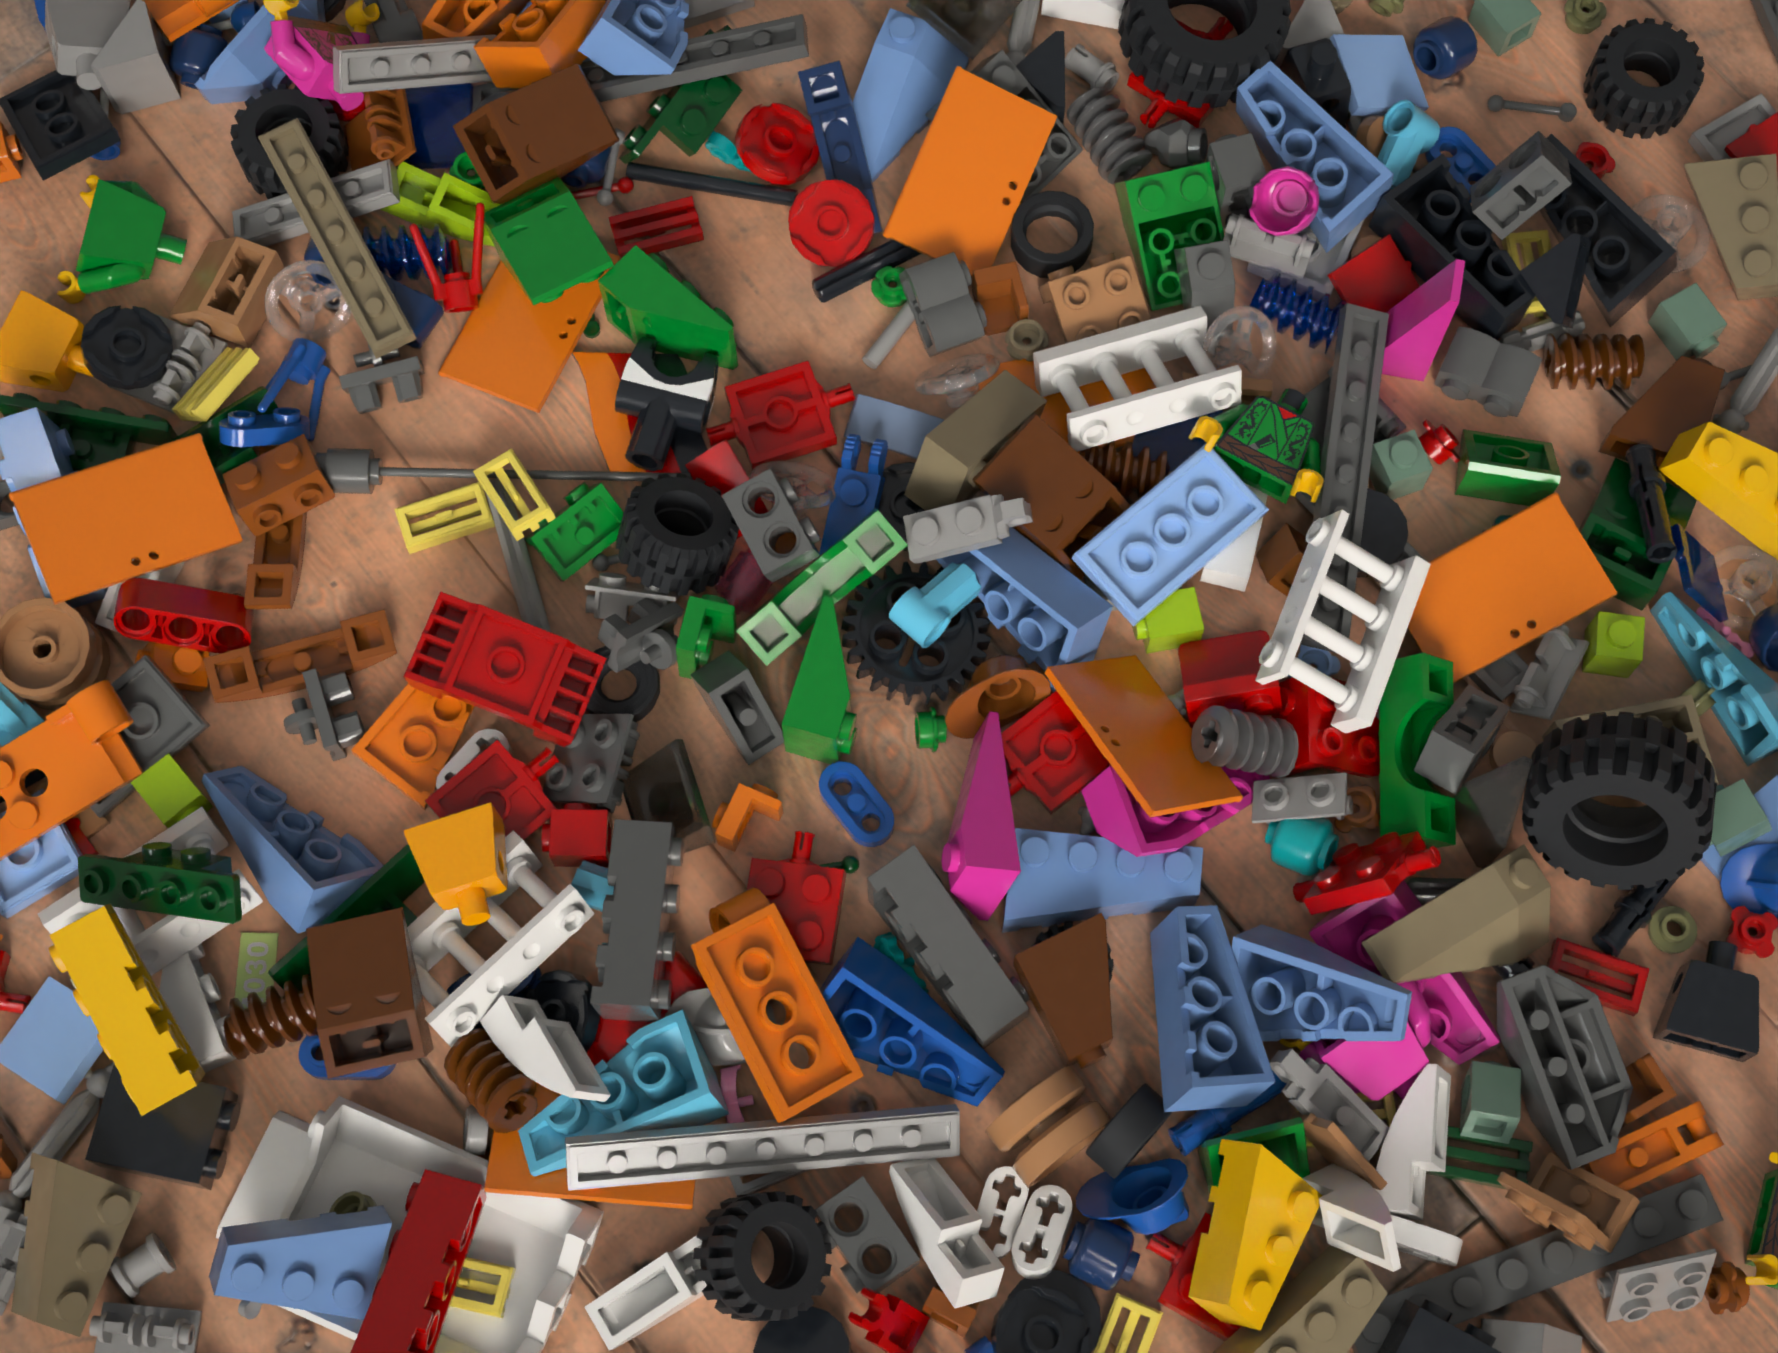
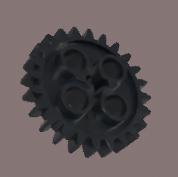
[841,562,991,706]

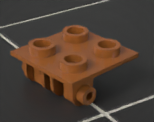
[344,89,416,171]

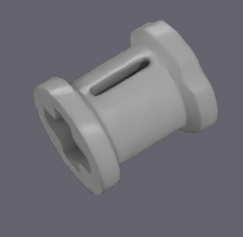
[110,1232,176,1298]

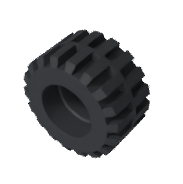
[1584,18,1705,139]
[230,84,349,199]
[616,473,739,596]
[693,1191,832,1321]

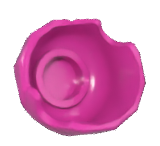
[1249,166,1319,236]

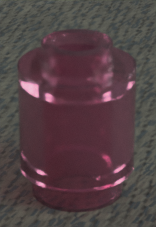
[715,548,774,615]

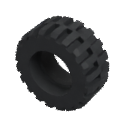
[1118,0,1291,108]
[1522,711,1717,890]

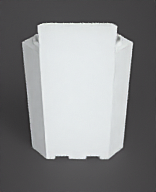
[216,1096,604,1353]

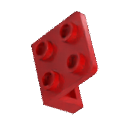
[1178,630,1283,728]
[1272,678,1380,778]

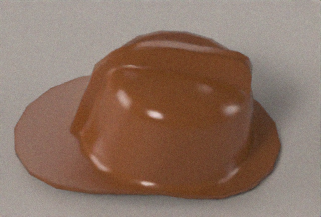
[945,655,1051,739]

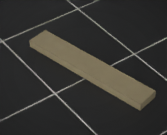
[258,118,416,359]

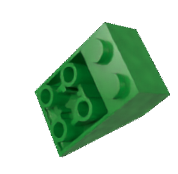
[1115,162,1236,311]
[484,177,614,305]
[598,245,738,370]

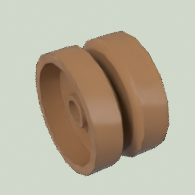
[0,597,110,711]
[986,1065,1111,1188]

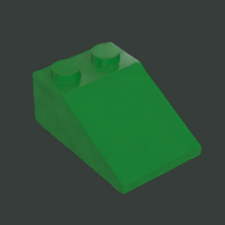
[782,596,858,764]

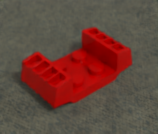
[403,591,607,747]

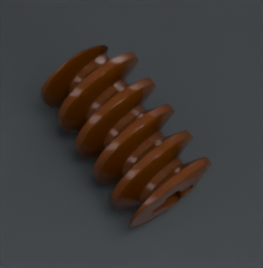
[1544,333,1645,391]
[1080,441,1170,500]
[223,974,318,1060]
[444,1028,538,1133]

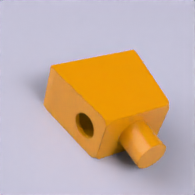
[0,290,94,392]
[404,802,508,926]

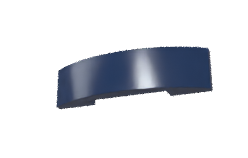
[798,60,883,234]

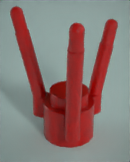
[409,202,485,313]

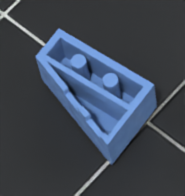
[209,1205,392,1320]

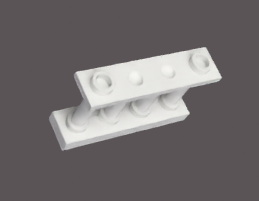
[1033,305,1242,452]
[1255,510,1431,733]
[38,807,263,988]
[407,831,595,1047]

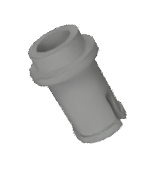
[1065,44,1119,94]

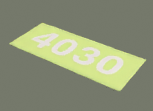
[235,932,279,1009]

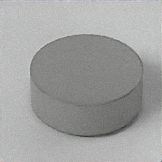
[463,1105,488,1155]

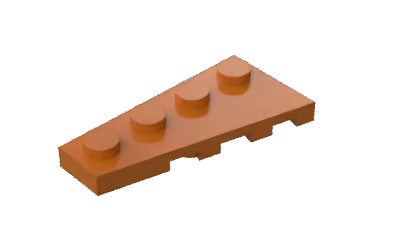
[351,683,476,810]

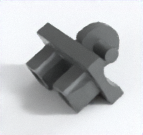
[339,342,425,414]
[598,598,684,673]
[283,668,365,761]

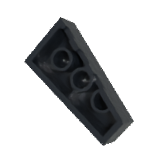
[1539,133,1677,327]
[1368,154,1535,340]

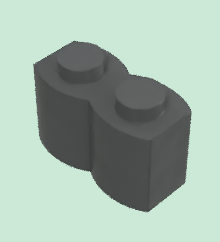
[899,252,987,357]
[1434,326,1543,417]

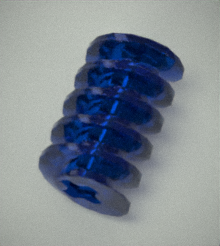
[362,223,452,281]
[1246,271,1346,354]

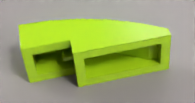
[381,161,500,247]

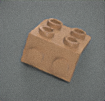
[1038,253,1151,343]
[1497,1151,1640,1253]

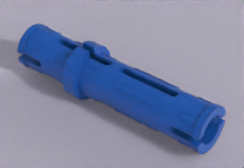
[1168,1071,1286,1156]

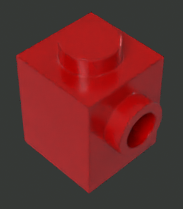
[541,803,613,867]

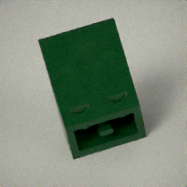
[1579,458,1697,611]

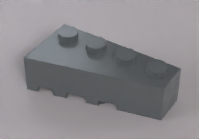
[867,845,1030,1049]

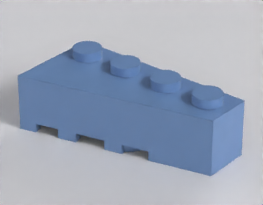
[1236,61,1394,253]
[0,407,108,608]
[936,527,1113,692]
[1002,828,1203,933]
[1150,905,1276,1112]

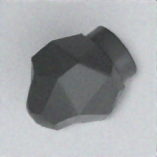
[1143,118,1208,169]

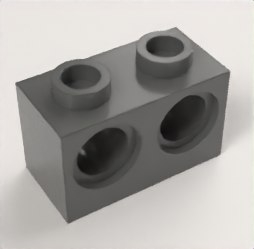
[1470,131,1572,240]
[1206,133,1267,229]
[722,468,821,583]
[1414,685,1510,794]
[815,1176,920,1293]

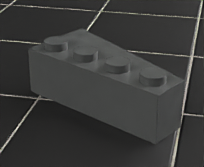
[590,819,684,1022]

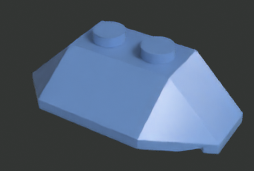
[194,0,325,104]

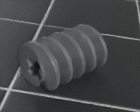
[1067,87,1152,184]
[1191,705,1299,778]

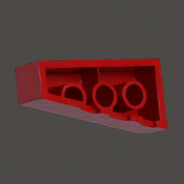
[350,1169,487,1353]

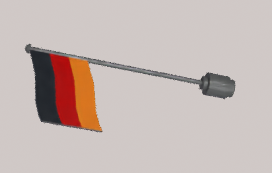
[316,352,708,494]

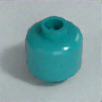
[1265,817,1339,877]

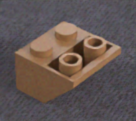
[169,236,289,348]

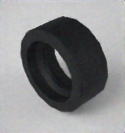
[1011,191,1094,278]
[1086,1083,1172,1179]

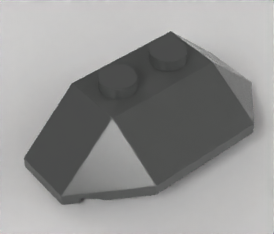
[1497,965,1633,1170]

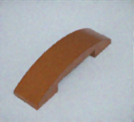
[244,444,307,609]
[203,609,397,703]

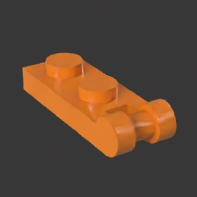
[1583,1101,1724,1191]

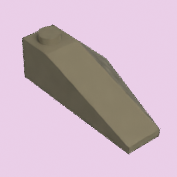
[1361,845,1551,984]

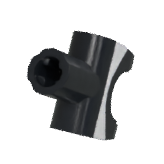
[615,337,719,471]

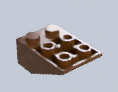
[453,64,620,205]
[972,414,1131,581]
[306,907,434,1079]

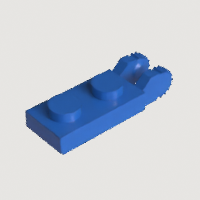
[819,434,888,555]

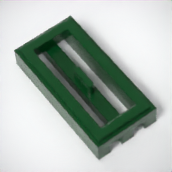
[1426,1126,1533,1190]

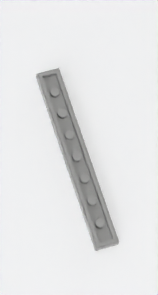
[565,1104,960,1191]

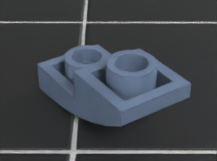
[843,394,944,460]

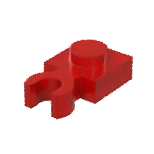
[848,1288,930,1353]

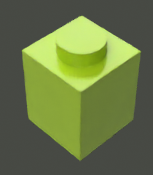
[1132,587,1205,654]
[1582,611,1645,678]
[131,753,214,828]

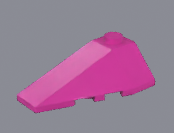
[1382,259,1465,381]
[941,711,1021,921]
[1081,766,1270,857]
[1309,880,1501,1065]

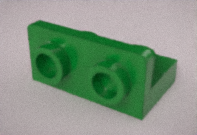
[524,482,624,581]
[676,594,737,679]

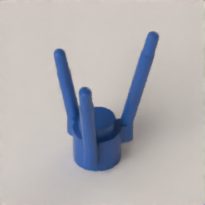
[258,338,331,442]

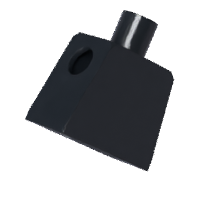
[1279,38,1351,129]
[1653,941,1759,1062]

